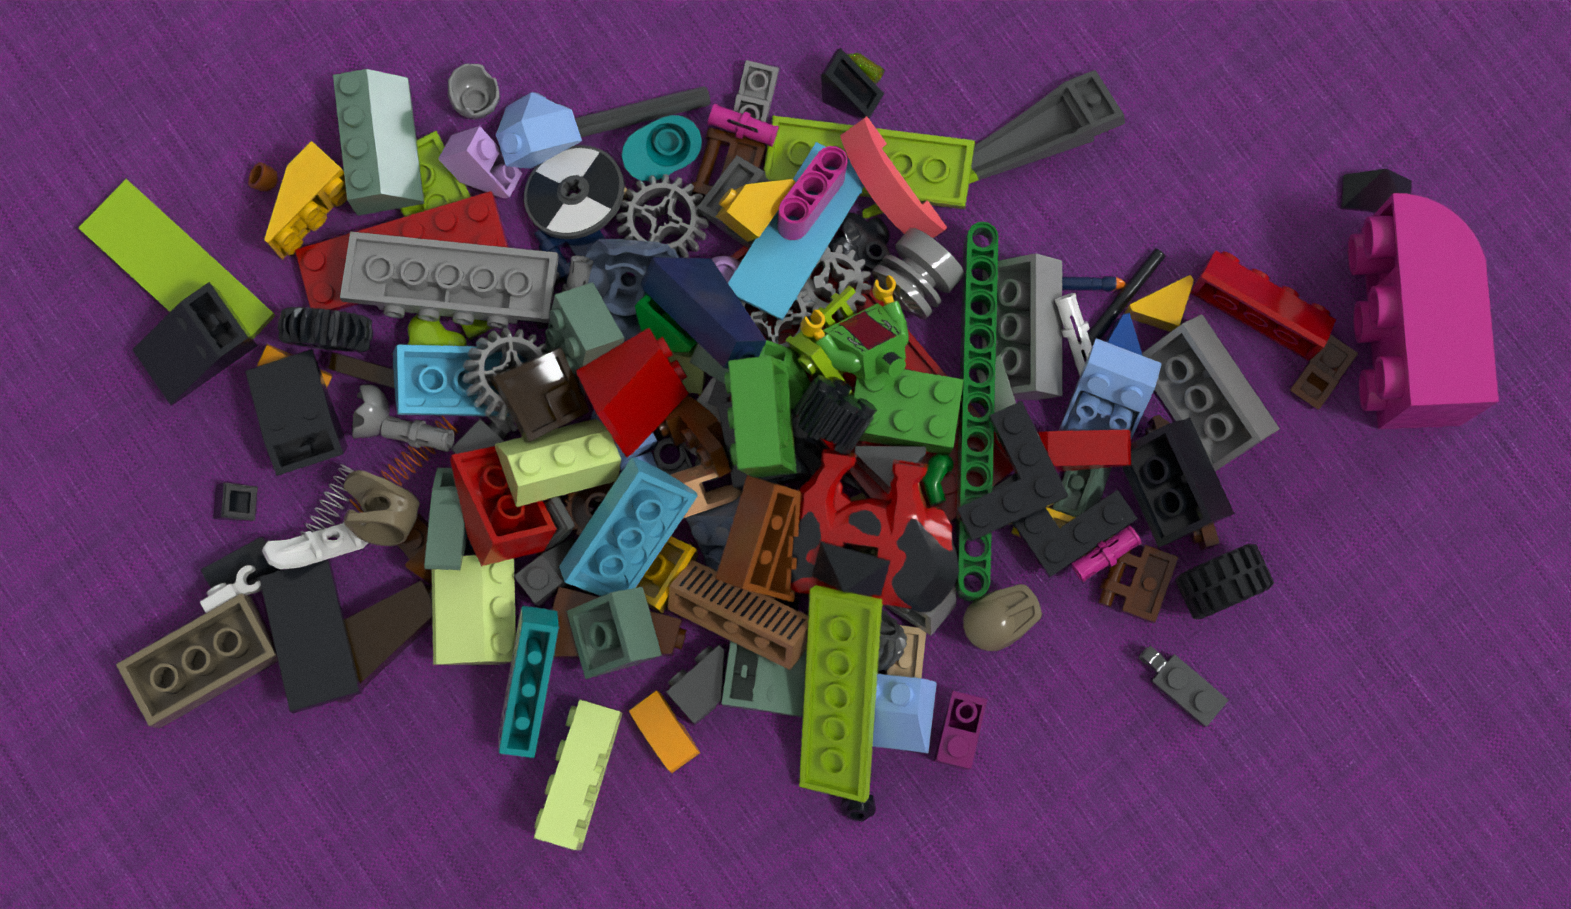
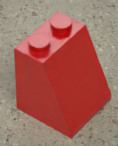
[576,328,689,458]

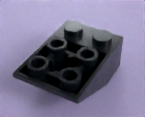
[132,282,258,406]
[245,349,348,476]

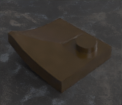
[490,347,590,442]

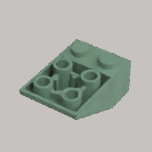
[542,282,624,398]
[722,641,807,717]

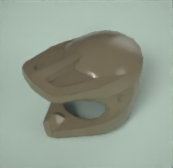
[343,470,420,546]
[963,584,1042,651]

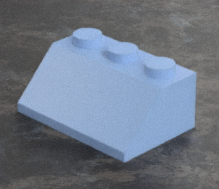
[873,674,937,753]

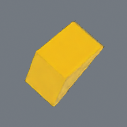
[1125,274,1194,332]

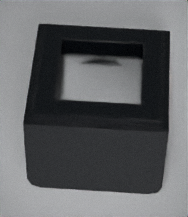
[213,483,258,521]

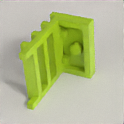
[785,286,856,395]

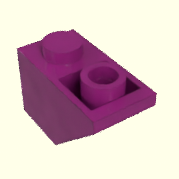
[934,691,987,770]

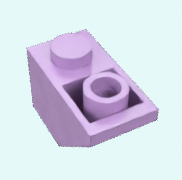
[438,126,522,199]

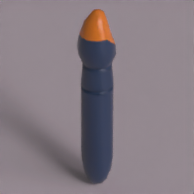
[1062,276,1126,292]

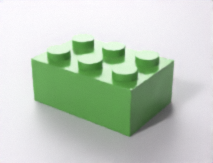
[725,356,797,478]
[853,370,964,455]

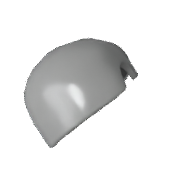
[448,64,500,119]
[352,384,390,439]

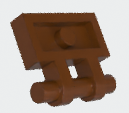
[1098,545,1178,624]

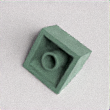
[567,587,662,679]

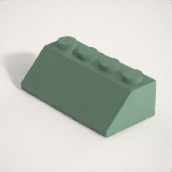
[333,69,425,216]

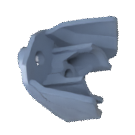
[585,239,680,343]

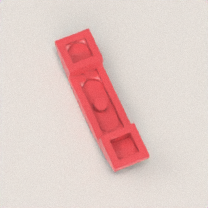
[840,116,947,238]

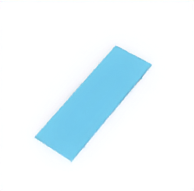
[728,142,864,321]

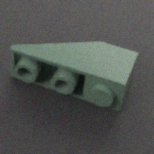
[424,468,467,570]

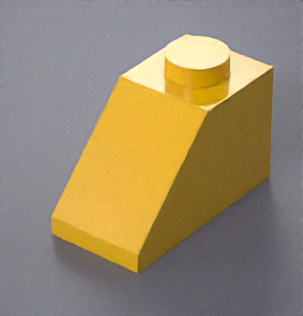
[716,179,796,242]

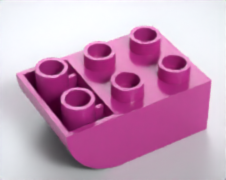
[1348,193,1499,429]

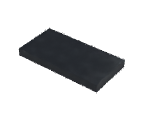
[259,559,362,714]

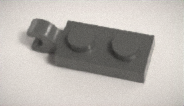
[1138,646,1228,727]

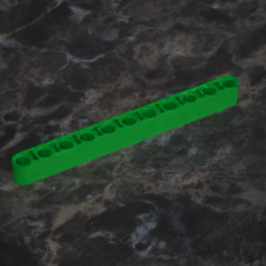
[954,222,998,602]

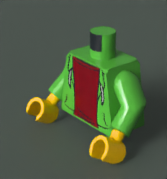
[800,275,909,380]

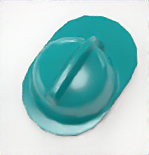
[622,115,702,181]

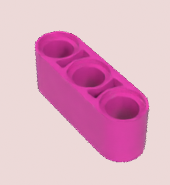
[777,146,847,240]

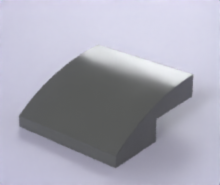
[697,155,770,249]

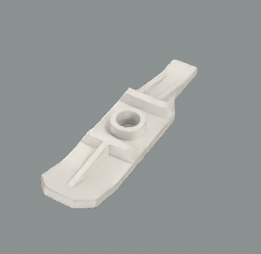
[262,522,368,569]

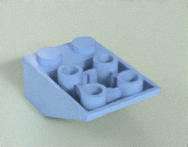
[1058,338,1162,439]

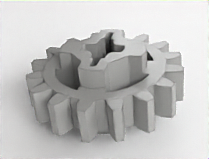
[801,245,871,321]

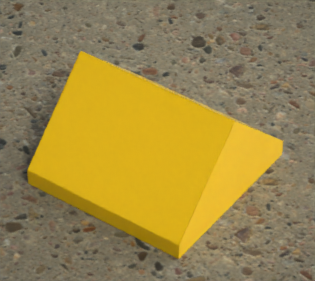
[636,536,699,614]

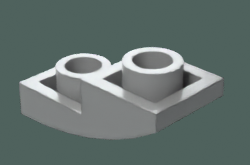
[731,60,780,131]

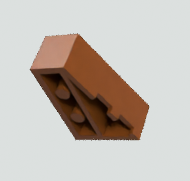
[715,475,801,602]

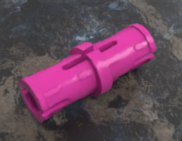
[707,104,779,147]
[1071,525,1142,582]

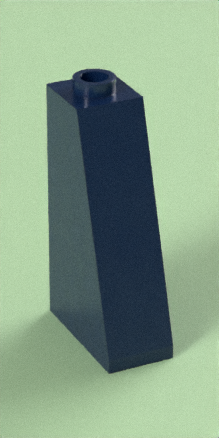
[640,257,766,368]

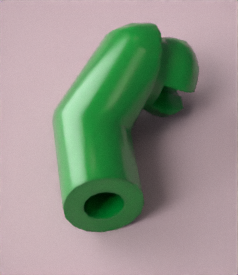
[921,454,954,506]

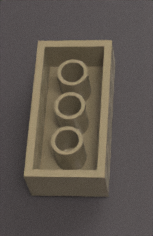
[116,593,278,728]

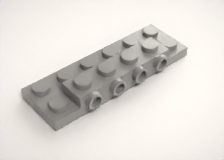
[340,232,559,329]

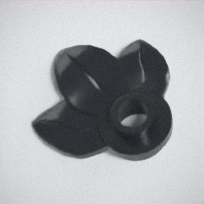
[828,213,890,272]

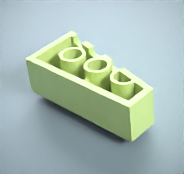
[534,700,623,850]

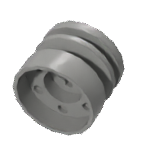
[872,228,965,320]

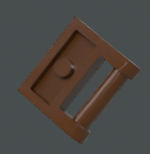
[691,128,766,199]

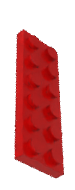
[295,191,509,311]

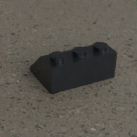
[1122,418,1235,548]

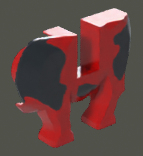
[790,449,959,612]

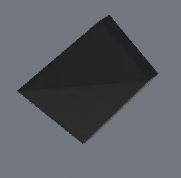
[821,48,884,119]
[1341,168,1412,212]
[812,541,891,596]

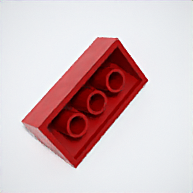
[1190,250,1336,361]

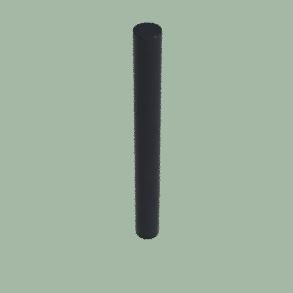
[1071,248,1166,359]

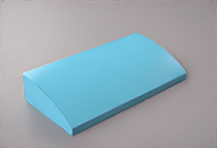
[393,345,527,416]
[559,456,698,596]

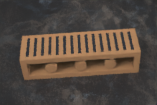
[668,560,809,670]

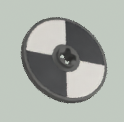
[524,145,625,239]

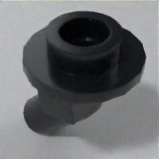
[841,795,876,821]

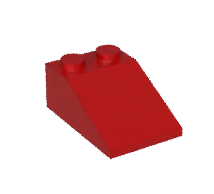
[450,446,557,566]

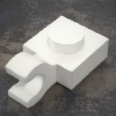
[200,565,262,613]

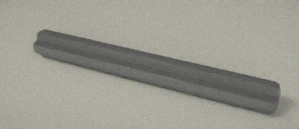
[575,86,711,137]

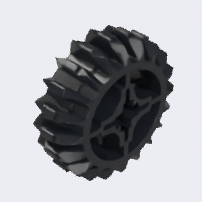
[277,307,373,353]

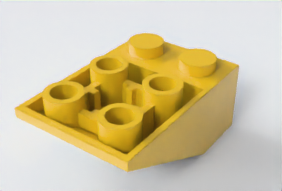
[264,141,347,260]

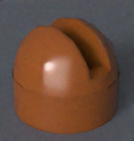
[248,162,278,192]

